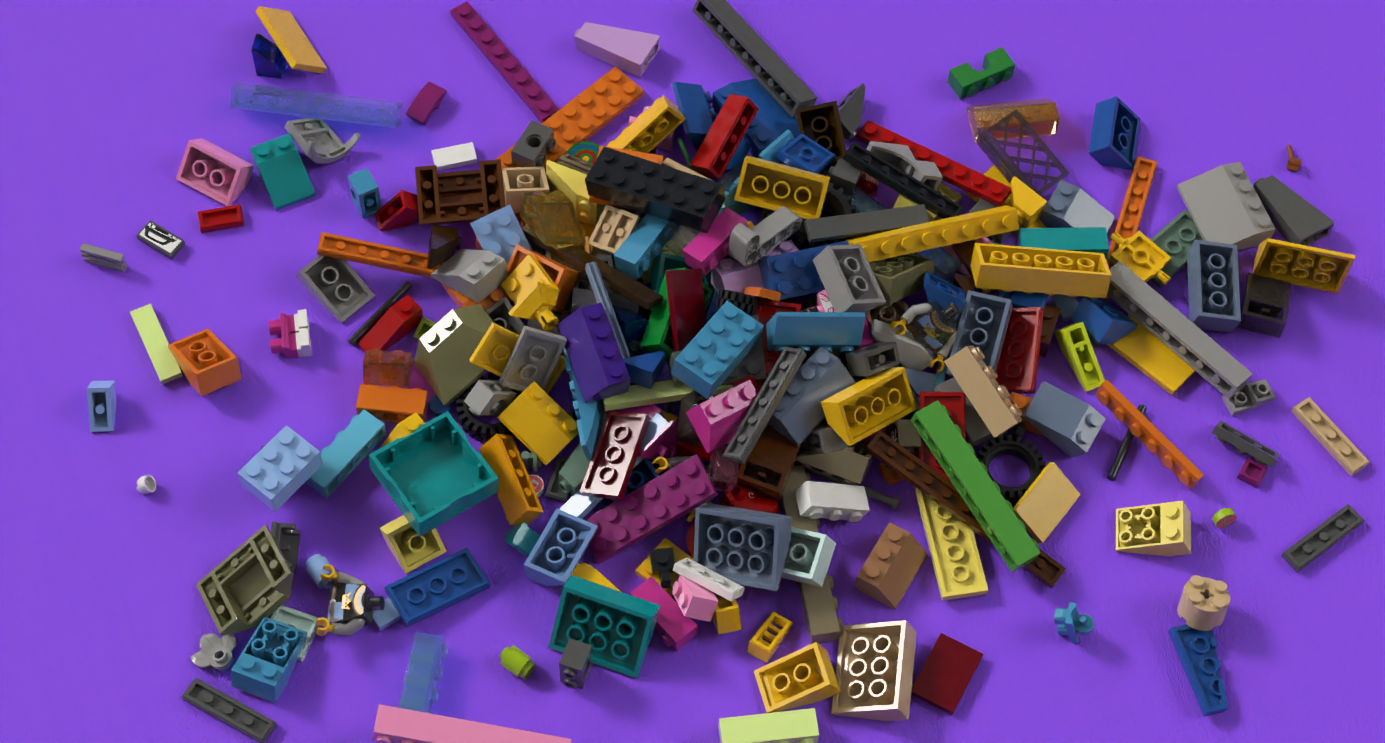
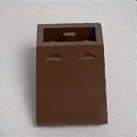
[736,424,803,500]

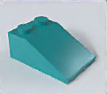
[250,133,316,210]

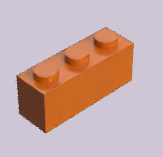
[356,383,429,423]

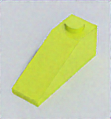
[1054,322,1105,392]

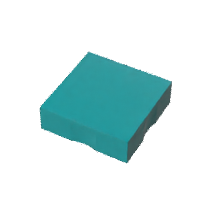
[369,411,499,537]

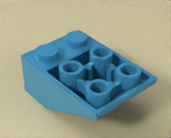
[231,617,307,703]

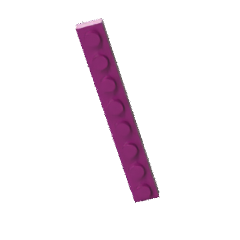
[450,1,559,123]

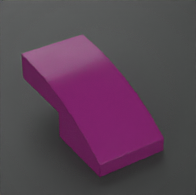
[406,82,447,125]

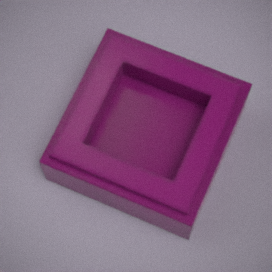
[1237,457,1268,488]

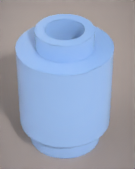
[305,554,337,589]

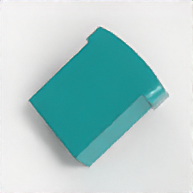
[504,521,540,557]

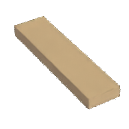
[1291,397,1370,477]

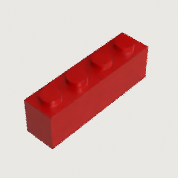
[690,94,759,180]

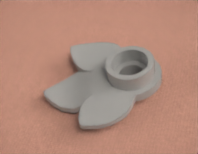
[190,633,236,671]

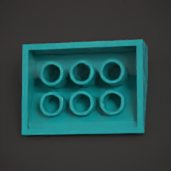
[548,575,661,678]

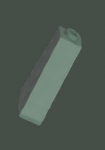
[558,411,607,496]

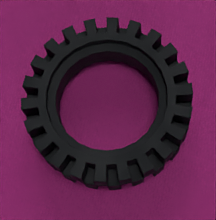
[456,373,522,442]
[977,435,1046,507]

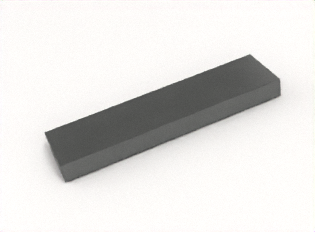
[1281,504,1364,573]
[182,677,277,743]

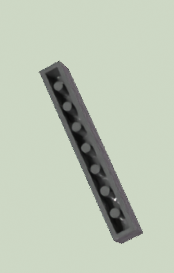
[692,0,817,118]

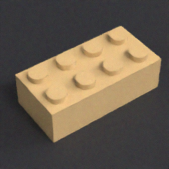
[944,345,1023,438]

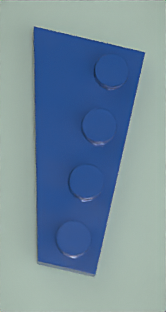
[1168,624,1228,716]

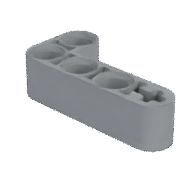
[728,206,802,267]

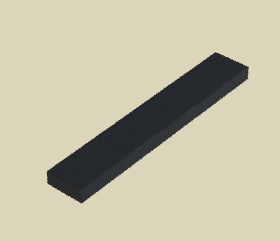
[842,142,964,219]

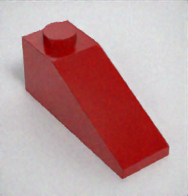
[358,295,423,360]

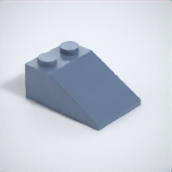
[1041,179,1115,233]
[1023,381,1106,458]

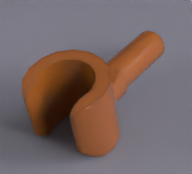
[1286,145,1301,171]

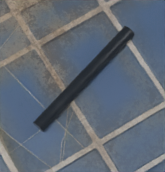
[348,281,413,346]
[1107,404,1147,481]

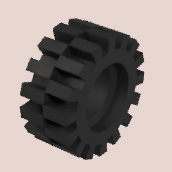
[716,289,759,315]

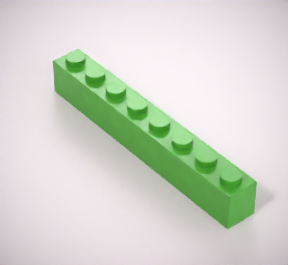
[911,400,1041,573]

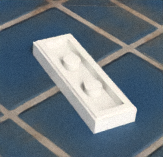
[673,558,745,601]

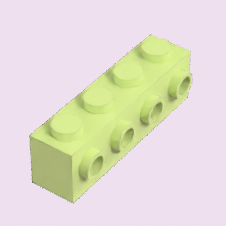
[718,708,819,743]

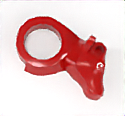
[686,483,780,558]

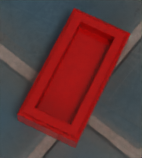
[198,204,244,233]

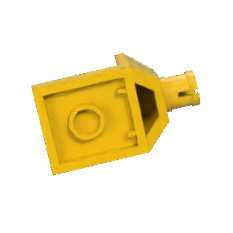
[501,254,559,331]

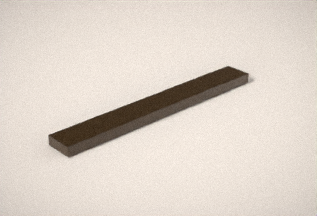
[521,221,663,310]

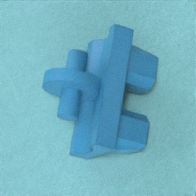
[1054,602,1095,644]

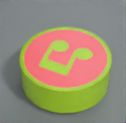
[1212,508,1237,528]

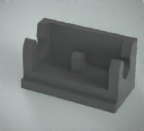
[271,522,300,575]

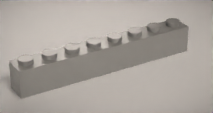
[1107,261,1252,400]

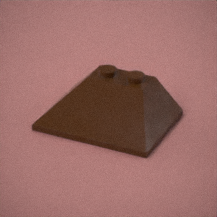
[415,159,505,226]

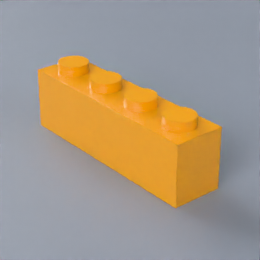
[479,433,543,526]

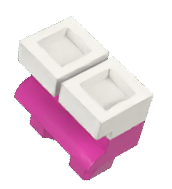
[268,309,312,358]

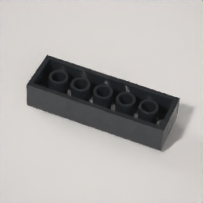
[585,147,725,233]

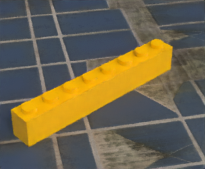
[846,205,1019,262]

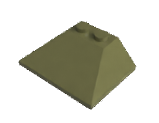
[414,304,494,407]
[196,525,294,635]

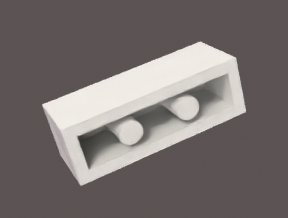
[795,481,870,522]

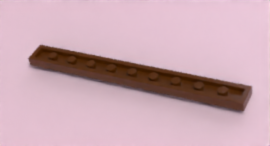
[865,430,1066,589]

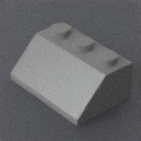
[813,244,886,313]

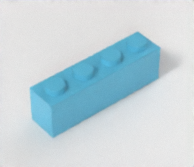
[306,410,387,498]

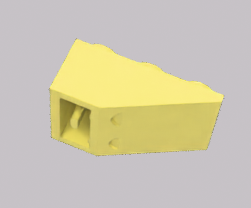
[1116,501,1191,556]

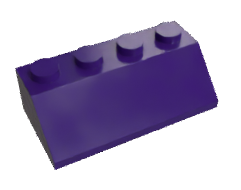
[557,302,630,403]

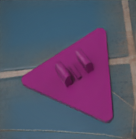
[638,420,677,459]

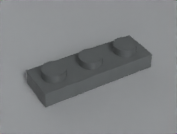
[1212,420,1280,467]

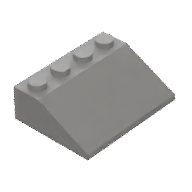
[1176,162,1276,250]

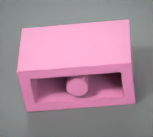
[672,575,719,622]

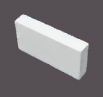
[431,142,477,171]

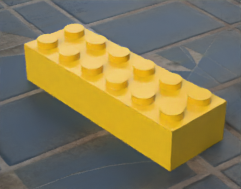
[970,243,1112,299]

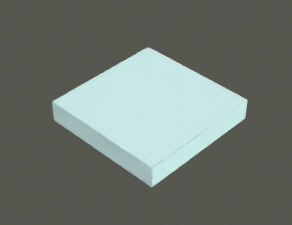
[270,605,319,662]

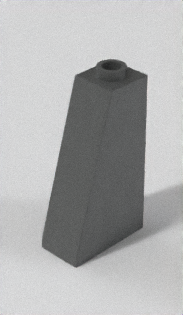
[1253,175,1335,246]

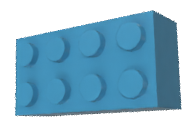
[671,301,764,399]

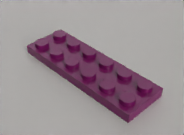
[585,454,718,564]

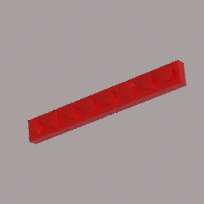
[856,120,1012,207]

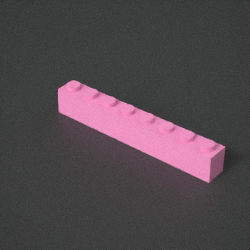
[372,704,572,743]

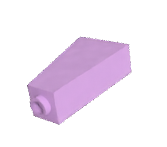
[574,22,660,78]

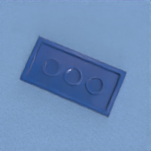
[385,547,490,627]

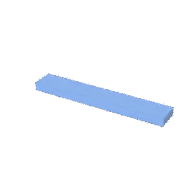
[560,413,668,519]

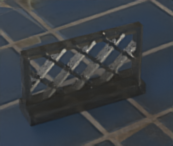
[975,109,1069,195]

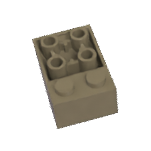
[796,442,874,485]

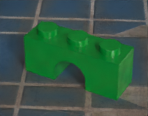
[947,47,1015,100]

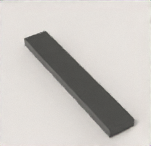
[803,204,930,243]
[723,347,807,464]

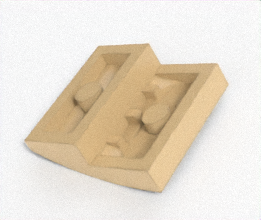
[588,204,640,255]

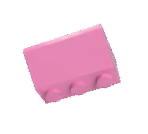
[176,138,254,206]

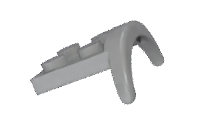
[284,116,361,164]

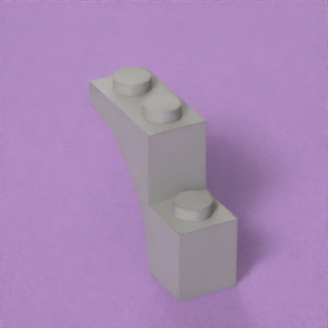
[867,141,943,191]

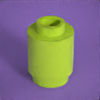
[499,645,536,680]

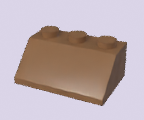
[854,522,928,610]

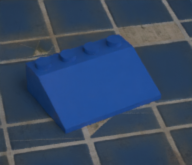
[712,79,800,159]

